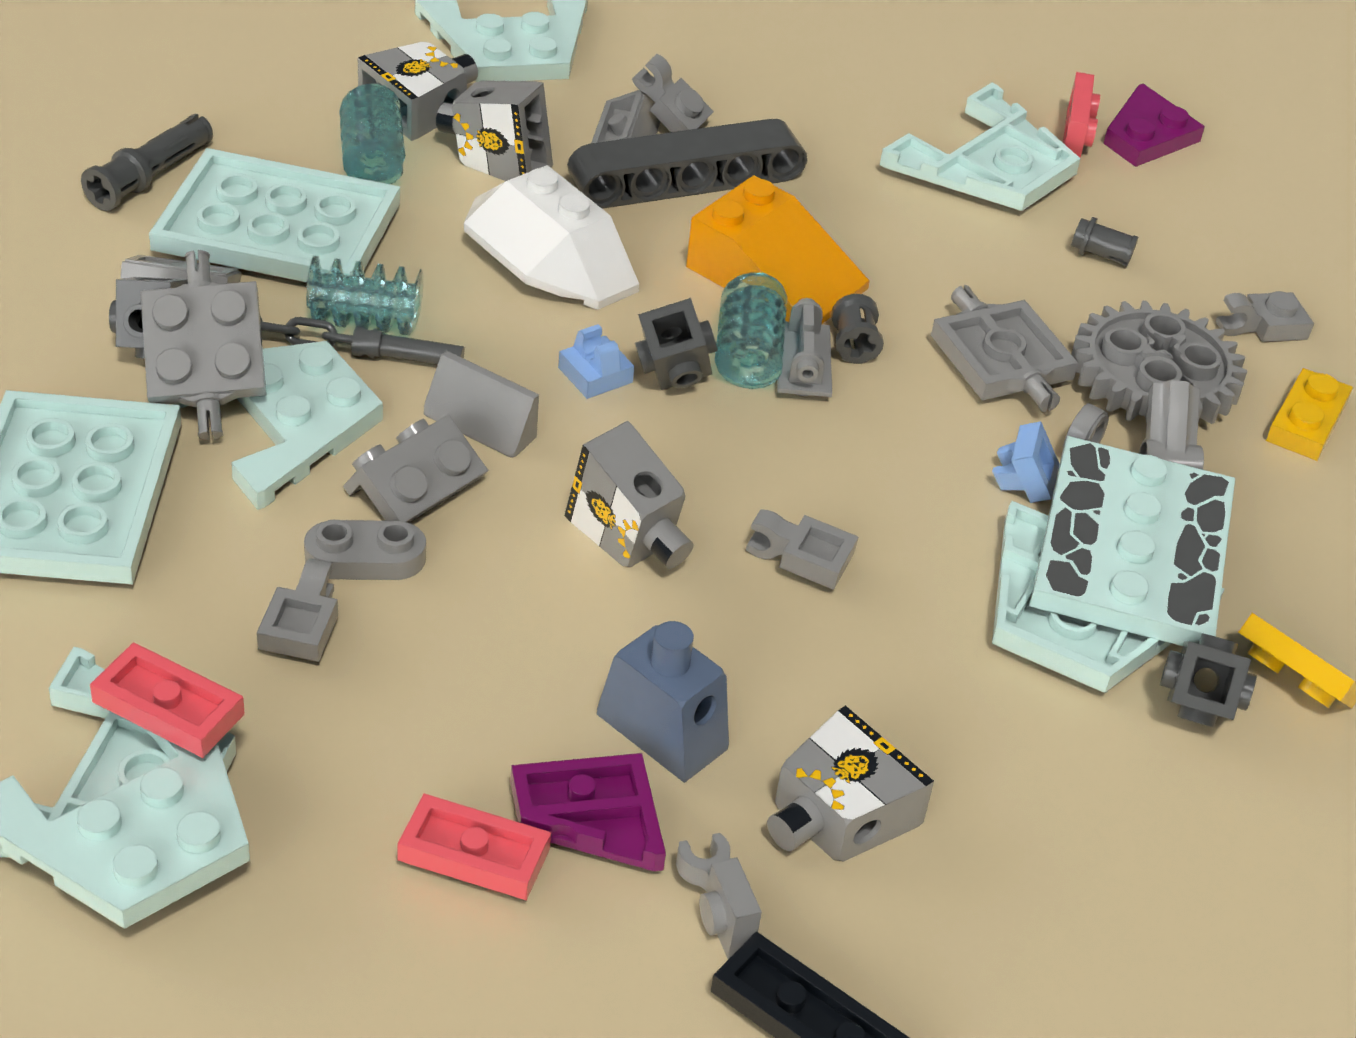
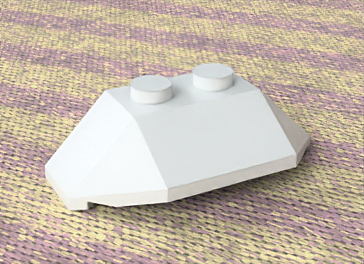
[464,165,639,310]

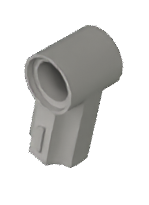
[1139,380,1204,470]

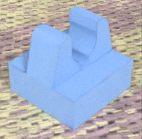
[558,324,634,399]
[992,421,1060,503]

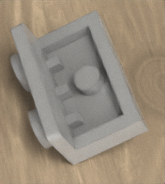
[343,414,489,523]

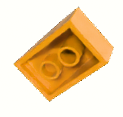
[686,175,870,325]

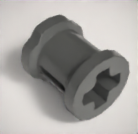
[831,294,884,364]

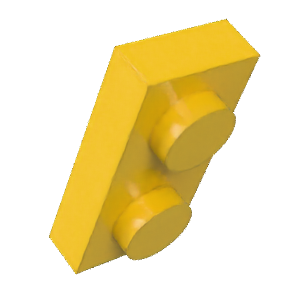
[1266,368,1353,461]
[1238,613,1356,709]

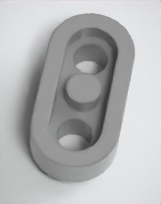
[304,520,426,580]

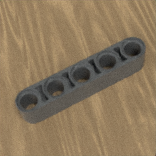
[567,119,808,209]

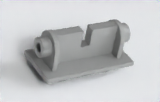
[777,298,832,397]

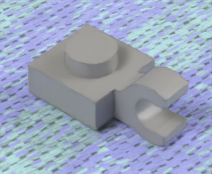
[632,54,714,132]
[1215,291,1314,342]
[746,509,859,590]
[257,558,338,662]
[676,833,762,959]

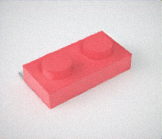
[1063,72,1101,158]
[90,642,245,758]
[397,793,551,901]

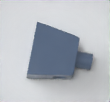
[597,621,729,783]

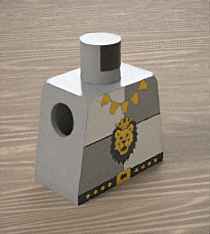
[358,42,478,141]
[436,81,553,181]
[564,421,694,569]
[767,705,934,862]

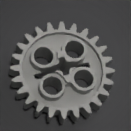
[1071,300,1247,424]

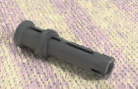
[81,114,213,211]

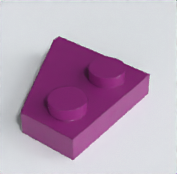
[1103,83,1205,167]
[510,753,666,871]

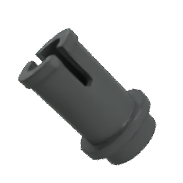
[1071,217,1139,267]

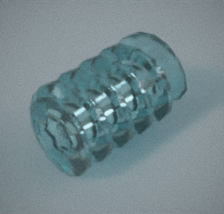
[339,83,406,184]
[306,255,423,336]
[715,272,787,389]

